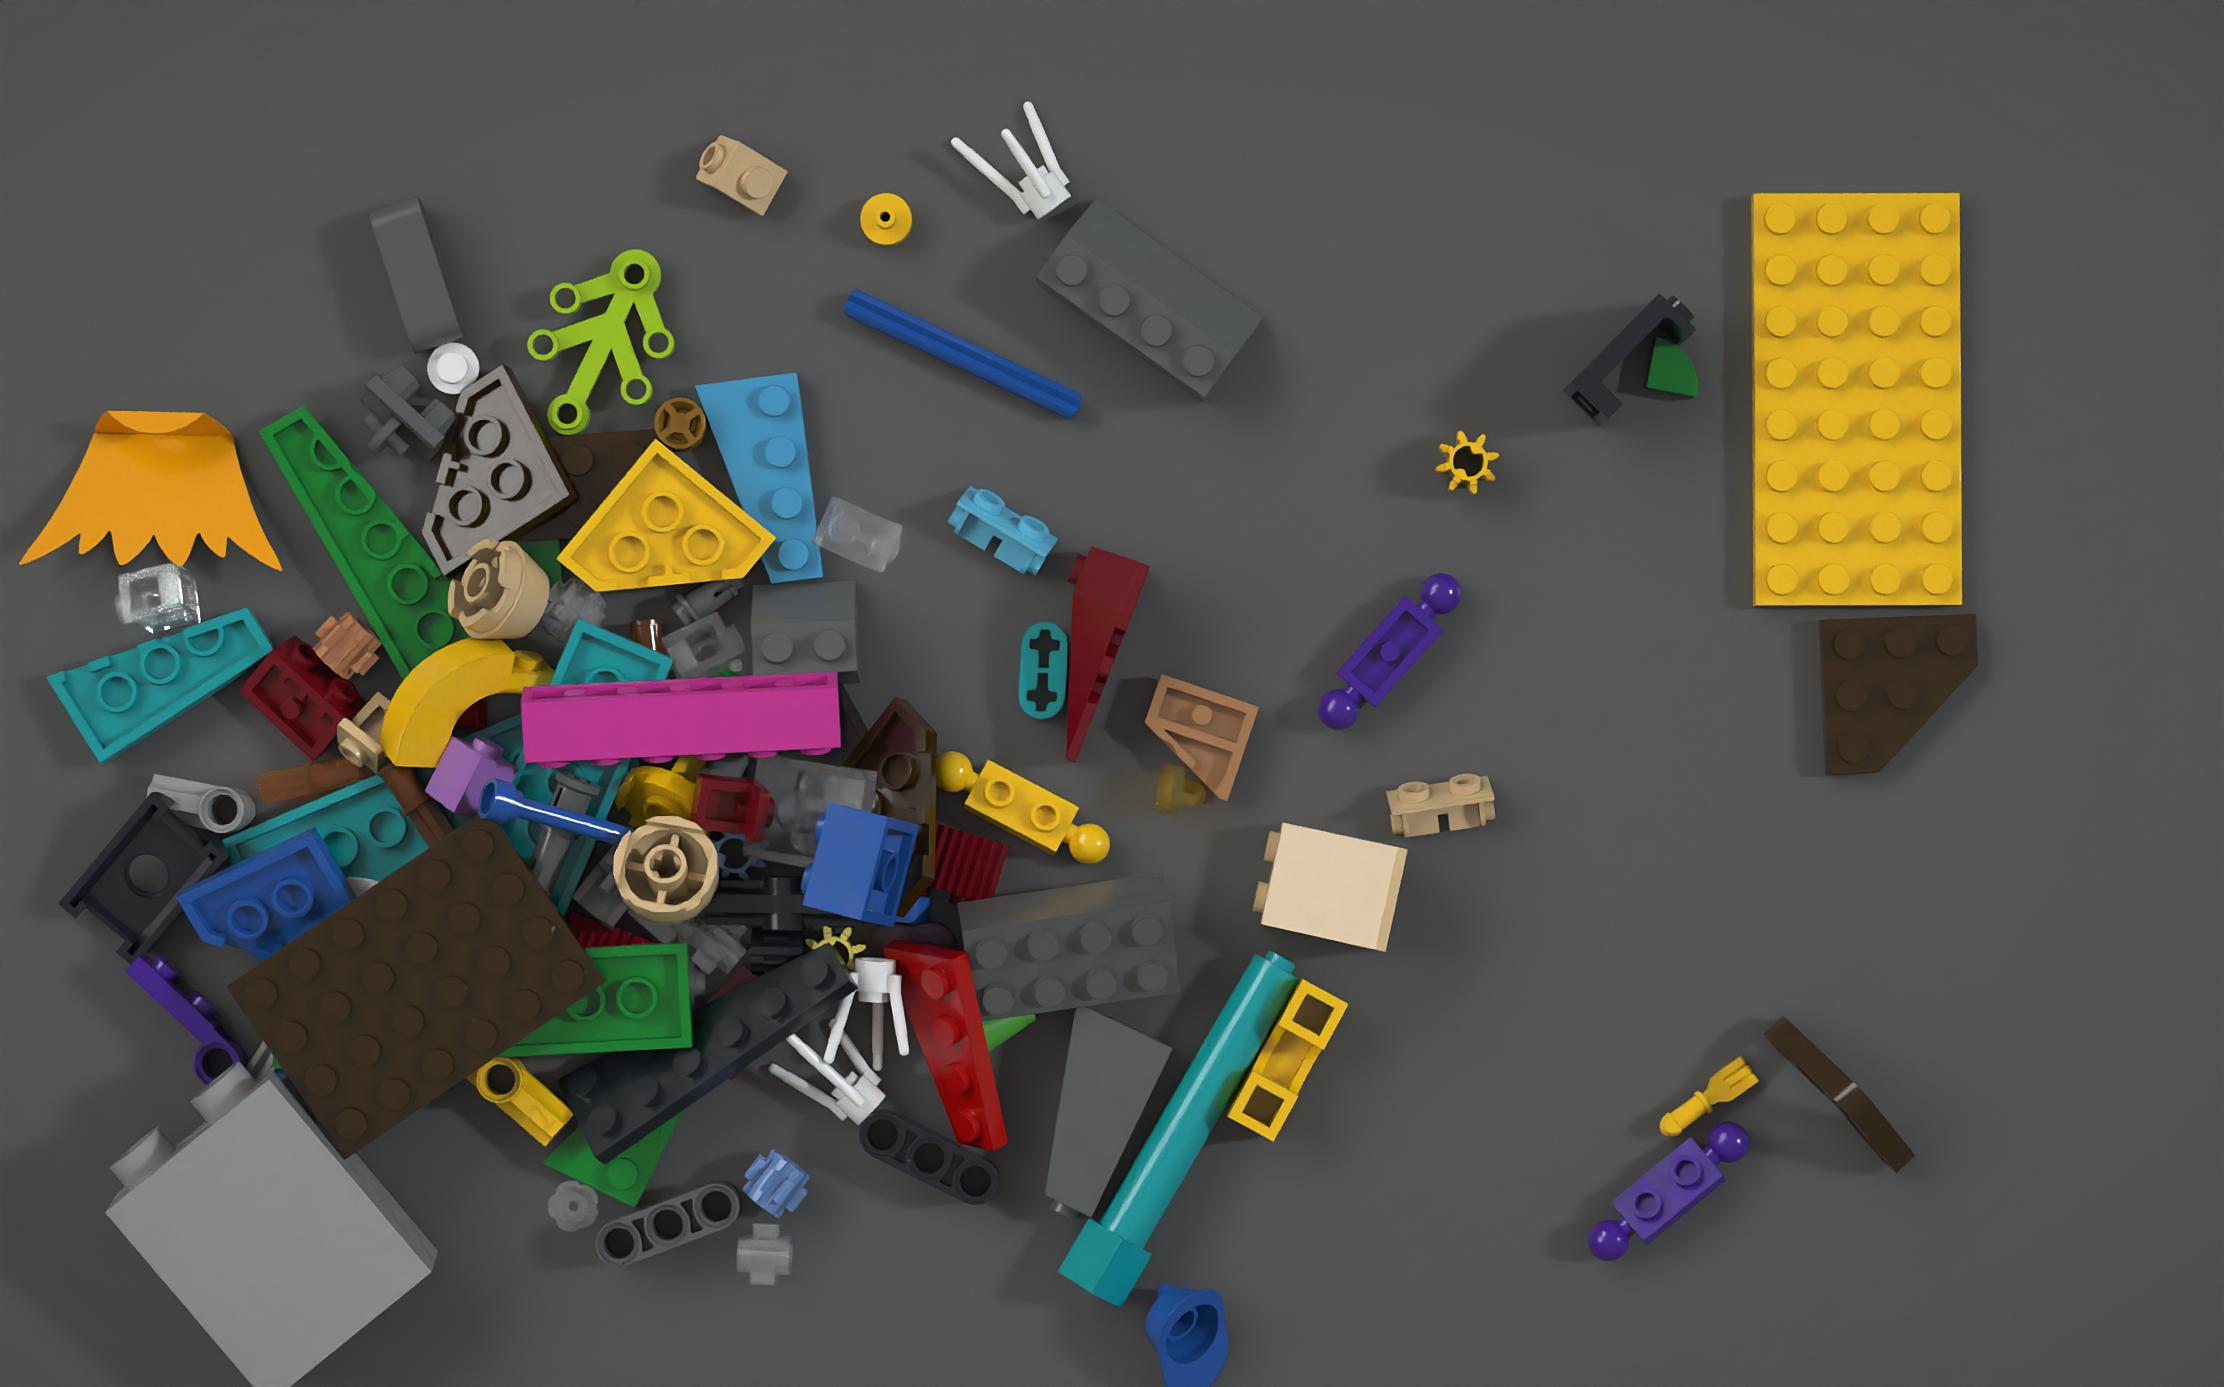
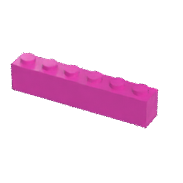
[521,671,841,768]

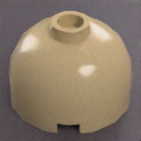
[613,816,719,924]

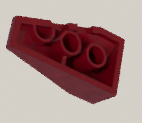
[1066,546,1150,763]

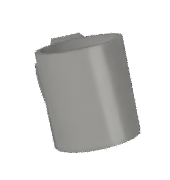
[146,774,256,833]

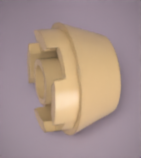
[448,538,550,639]

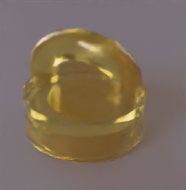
[1156,763,1206,817]

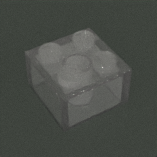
[743,755,878,868]

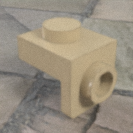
[696,135,788,216]
[337,692,390,774]

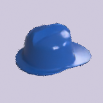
[1145,1284,1228,1387]

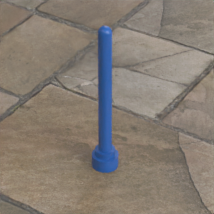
[478,778,636,846]

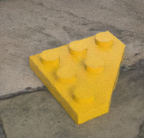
[556,438,776,592]

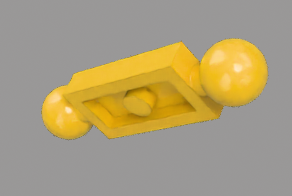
[936,751,1110,865]

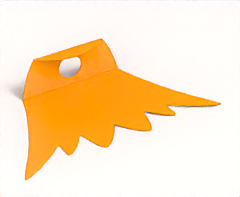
[19,411,282,571]

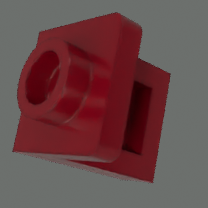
[689,773,775,843]

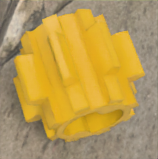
[1434,431,1499,495]

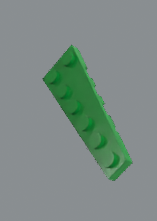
[259,405,471,680]

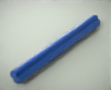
[843,290,1082,419]

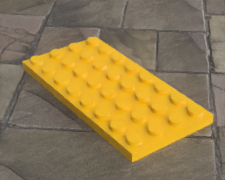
[1751,193,1962,606]

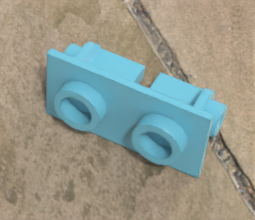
[947,486,1058,576]

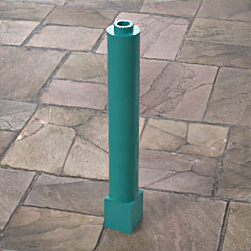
[1058,950,1300,1308]

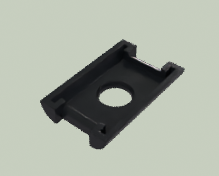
[58,792,228,965]

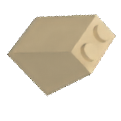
[1252,822,1408,952]

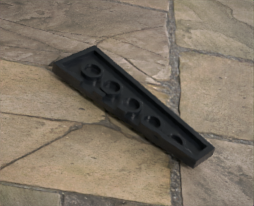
[557,942,858,1165]

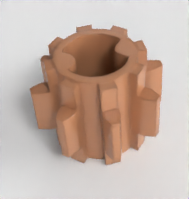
[312,611,382,680]

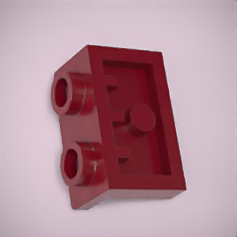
[239,636,367,762]

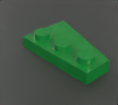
[543,1110,684,1208]

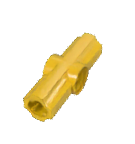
[466,1057,574,1147]

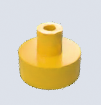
[860,193,912,247]

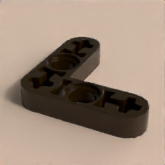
[1764,1016,1915,1174]

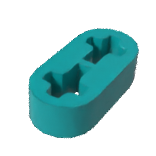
[1019,622,1068,720]

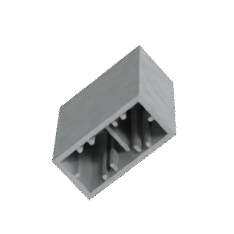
[105,1061,438,1387]

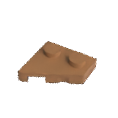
[1145,674,1259,801]

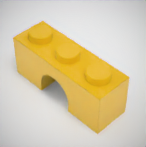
[1226,977,1349,1142]

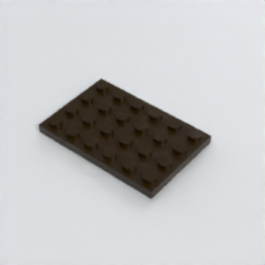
[226,814,607,1160]

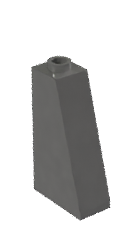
[1044,1006,1173,1220]

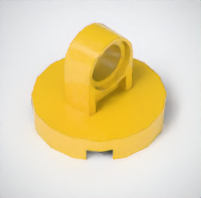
[615,755,712,838]

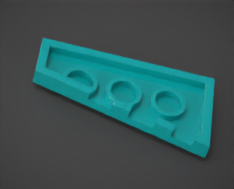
[46,607,275,765]

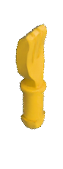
[1659,1055,1759,1137]

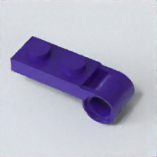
[125,955,248,1085]

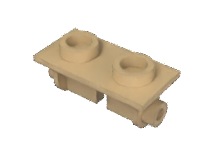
[1386,774,1495,838]

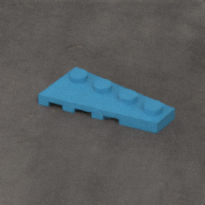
[695,373,824,584]

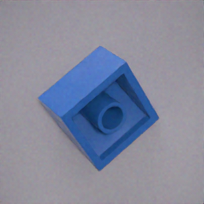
[801,802,919,927]

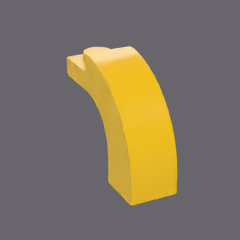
[379,637,555,768]

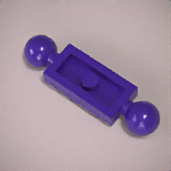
[1318,573,1462,730]
[1588,1121,1749,1261]

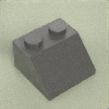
[751,580,860,684]

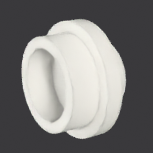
[427,343,480,395]

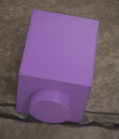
[425,736,518,818]

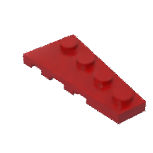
[882,939,1008,1151]

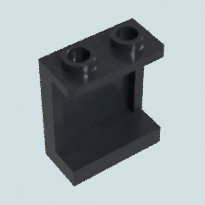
[1563,293,1696,426]

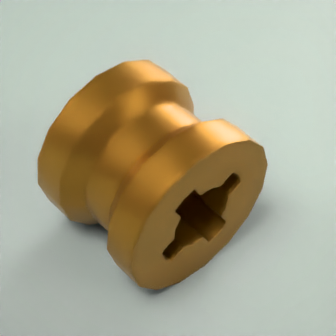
[654,398,708,451]

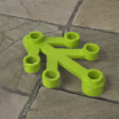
[527,249,675,435]

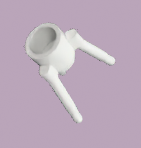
[951,101,1071,220]
[824,957,909,1071]
[768,1018,886,1125]

